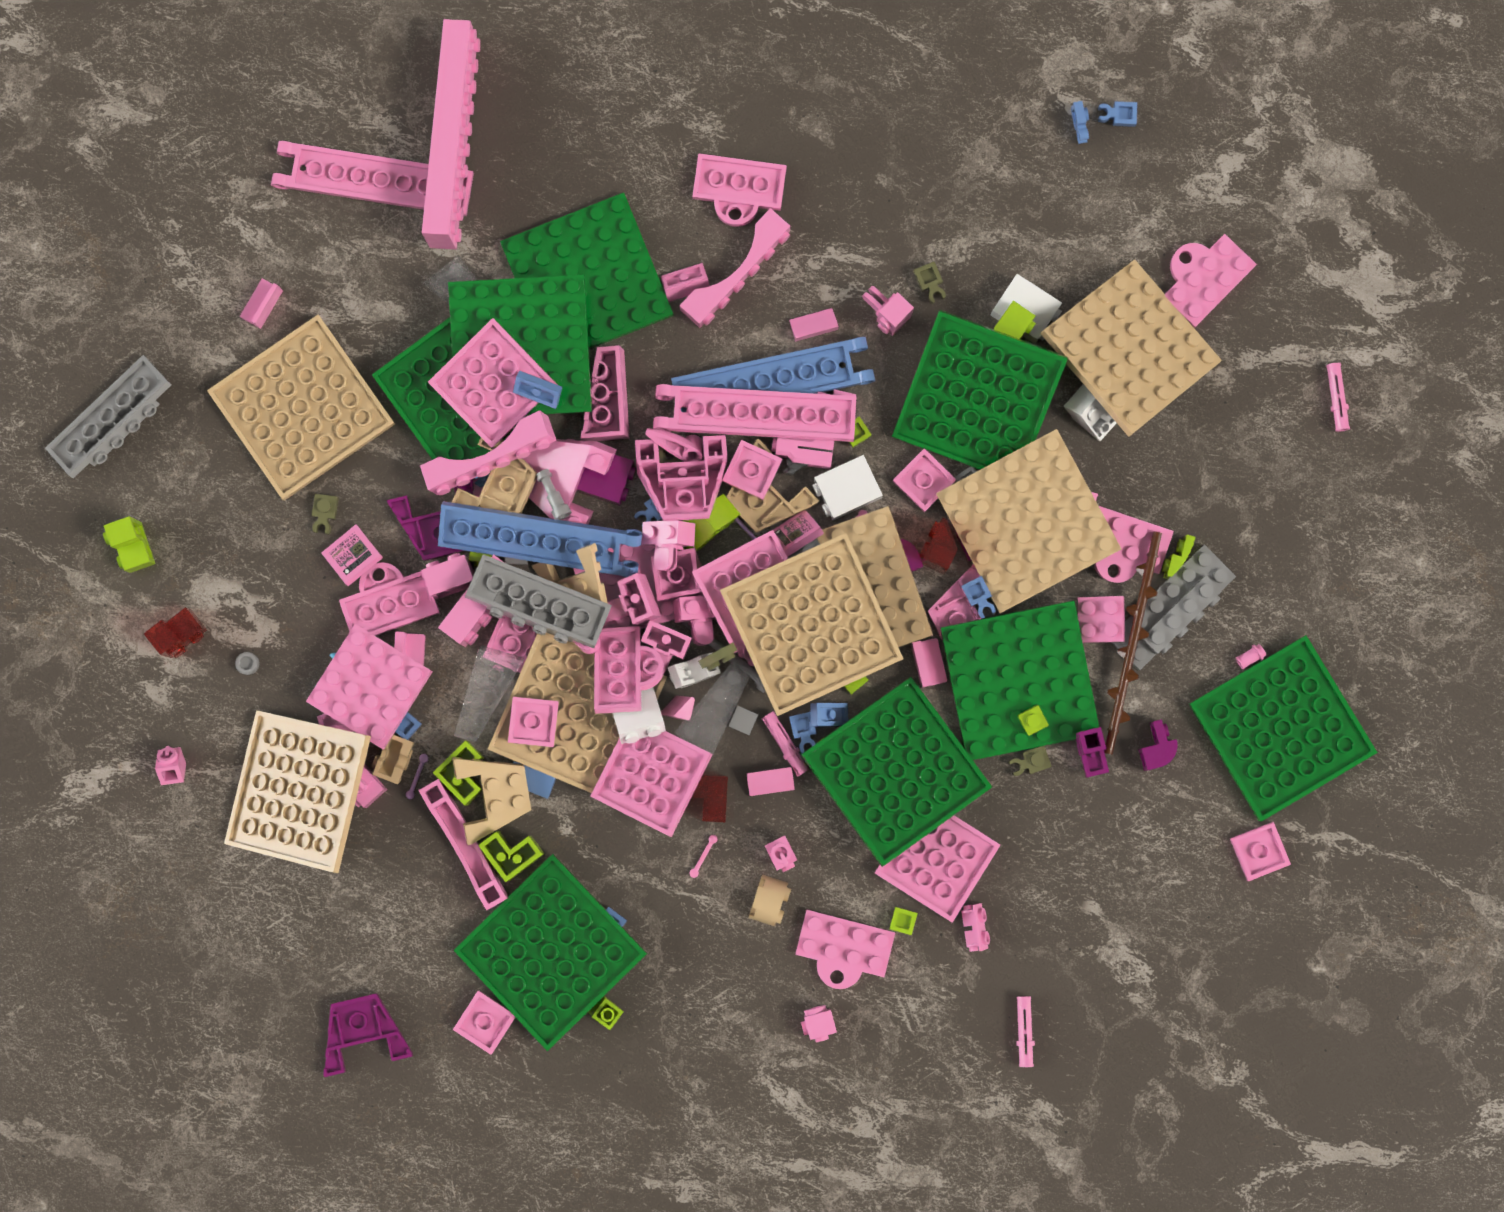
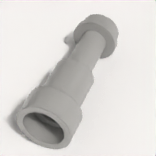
[536,469,572,520]

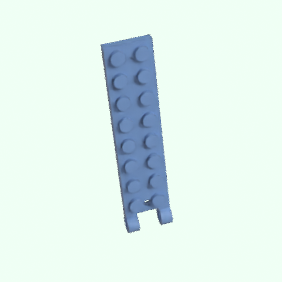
[671,337,875,412]
[438,501,642,577]

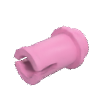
[1236,644,1266,670]

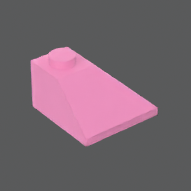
[651,548,704,601]

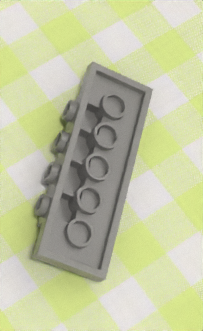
[45,355,172,478]
[1111,544,1236,671]
[465,554,612,648]

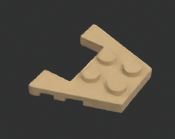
[451,438,537,514]
[727,439,819,533]
[532,543,608,604]
[452,757,531,845]

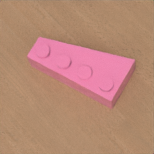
[580,345,630,441]

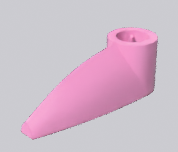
[645,428,703,462]

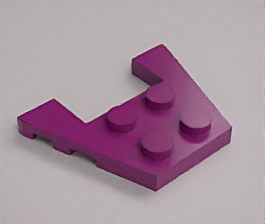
[387,479,474,561]
[323,993,413,1077]

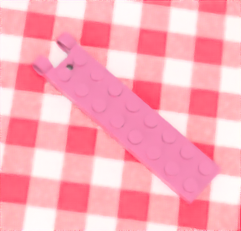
[271,141,474,216]
[653,384,856,442]

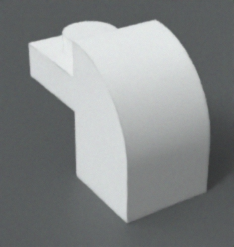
[668,652,721,689]

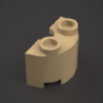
[372,735,414,784]
[748,875,791,926]

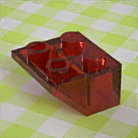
[919,517,958,575]

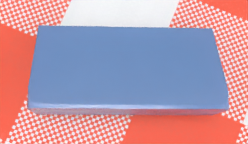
[513,761,557,799]

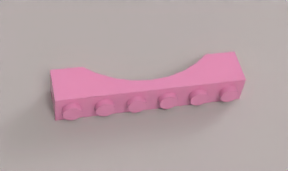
[680,208,790,328]
[420,411,557,495]
[418,779,509,910]

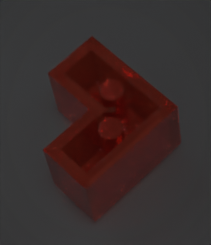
[144,607,207,658]
[691,775,728,823]

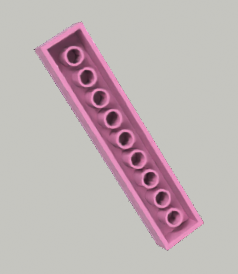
[422,19,480,250]

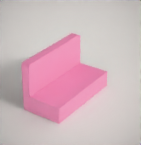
[239,278,283,329]
[394,632,426,666]
[911,638,947,688]

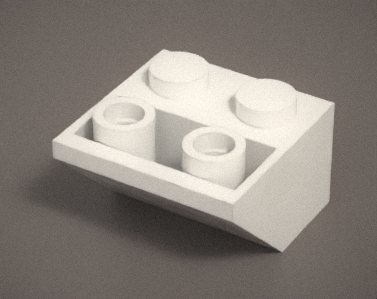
[1064,384,1116,441]

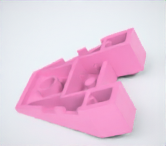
[635,435,727,521]
[523,439,617,525]

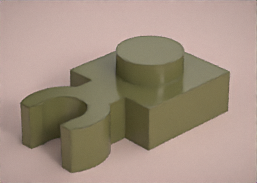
[913,261,946,304]
[312,494,339,535]
[1008,746,1052,776]

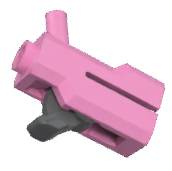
[771,438,834,476]

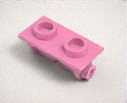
[961,903,990,952]

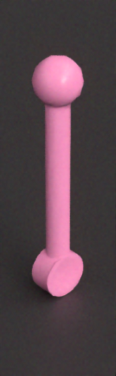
[690,835,718,878]

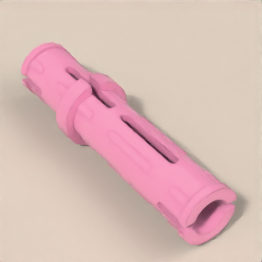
[1326,363,1350,432]
[762,711,809,777]
[1016,996,1035,1067]

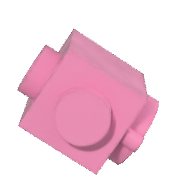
[155,746,186,785]
[765,835,797,872]
[801,1005,837,1042]

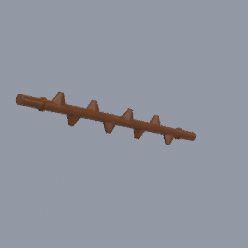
[1104,531,1162,755]

